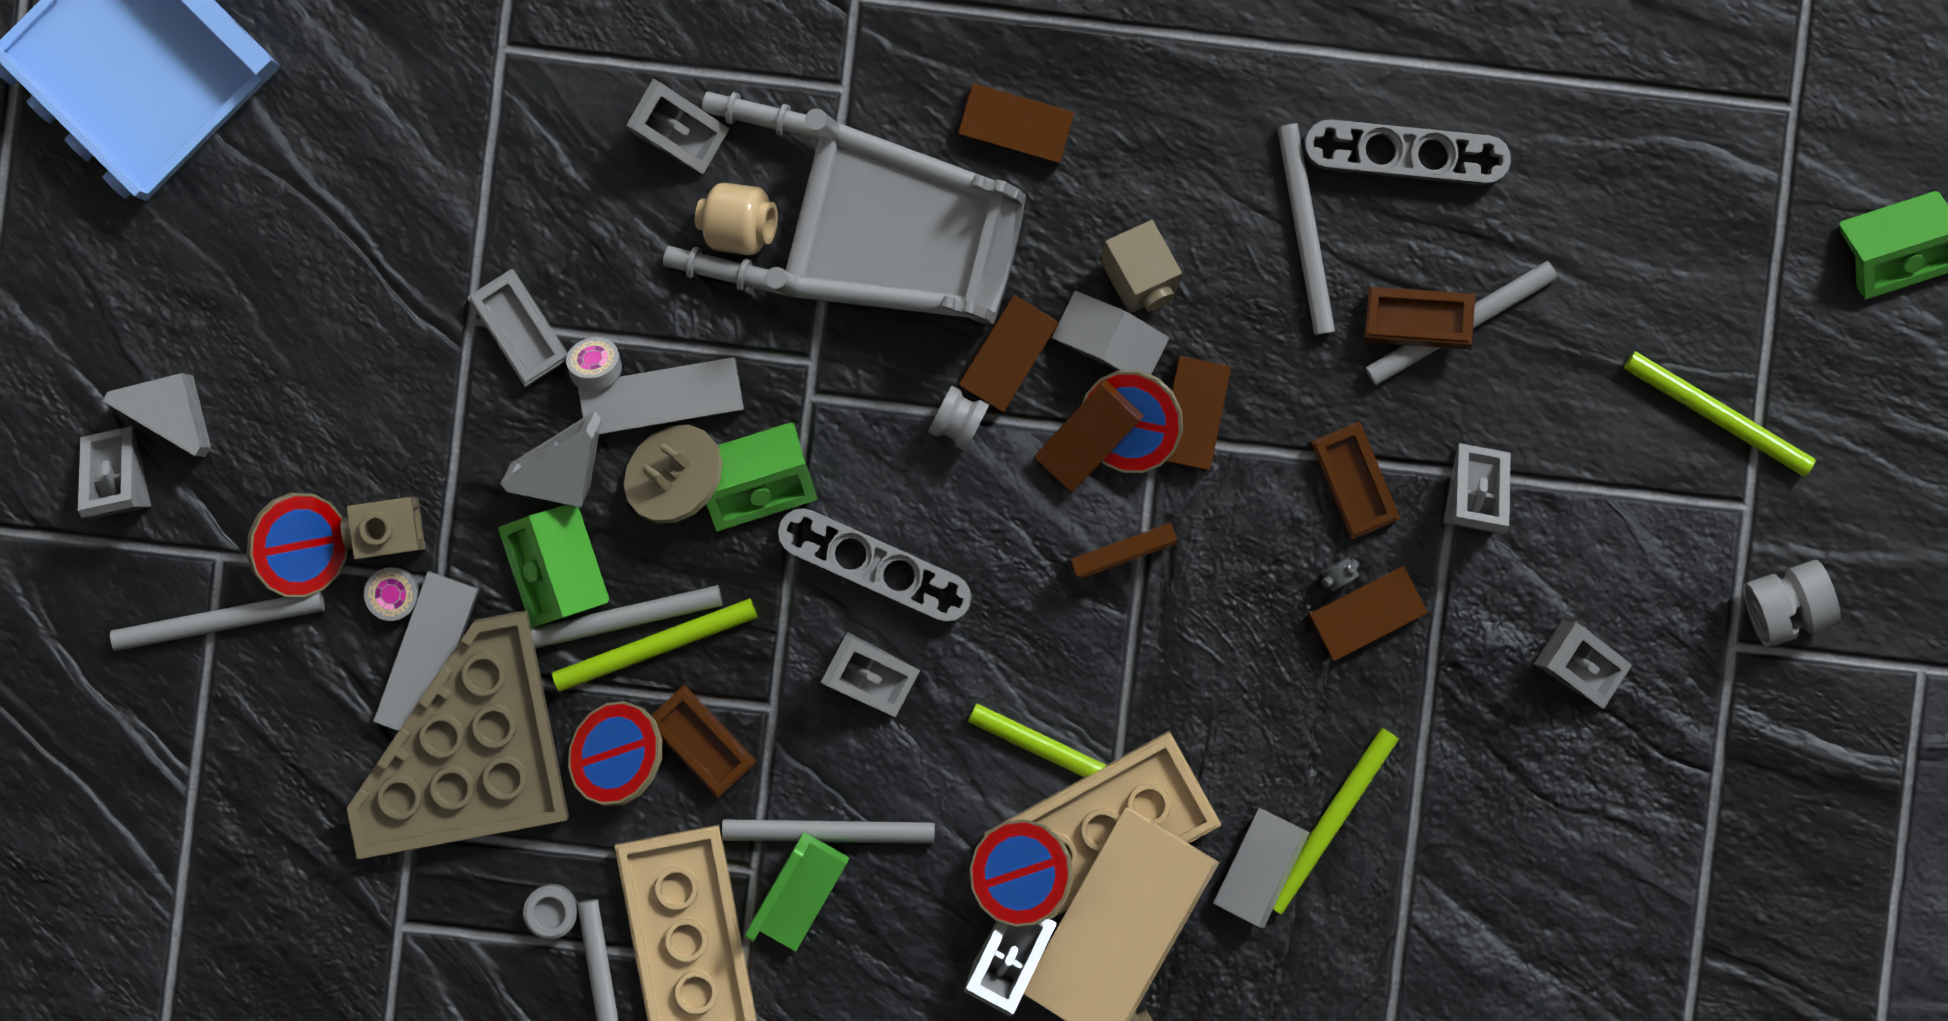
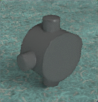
[1321,557,1359,591]

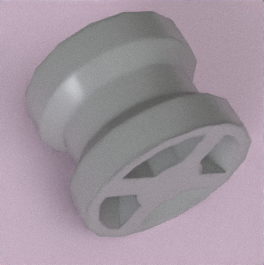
[928,386,989,451]

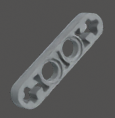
[1303,120,1511,185]
[778,508,971,621]

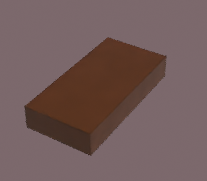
[958,83,1075,165]
[1365,287,1476,350]
[959,294,1059,413]
[1166,356,1232,470]
[1034,379,1144,493]
[1310,421,1401,539]
[1069,523,1177,579]
[1308,566,1428,661]
[651,684,757,798]

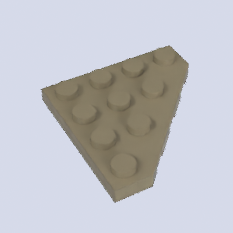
[347,610,569,860]

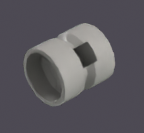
[1743,560,1841,648]

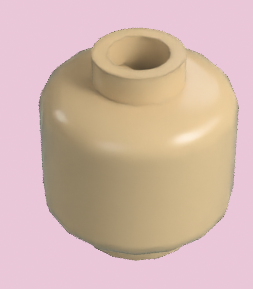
[695,183,778,255]

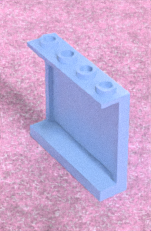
[0,0,281,201]

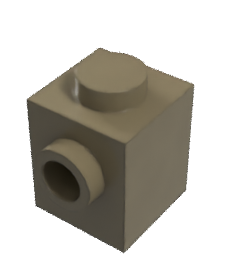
[1100,220,1182,314]
[341,497,426,559]

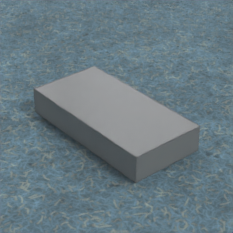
[467,269,568,387]
[1213,808,1310,928]

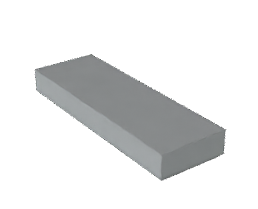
[578,357,744,435]
[373,571,480,731]

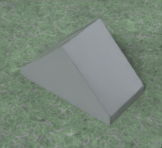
[626,79,730,174]
[1051,291,1170,375]
[102,373,211,457]
[500,411,601,507]
[78,426,151,518]
[1443,443,1511,534]
[1534,620,1632,709]
[821,632,920,717]
[964,919,1057,1017]

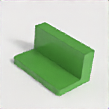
[1840,191,1948,300]
[706,423,818,531]
[498,505,609,628]
[744,831,849,952]

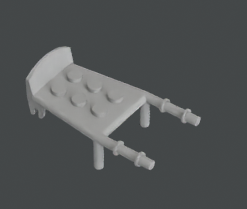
[663,92,1026,324]

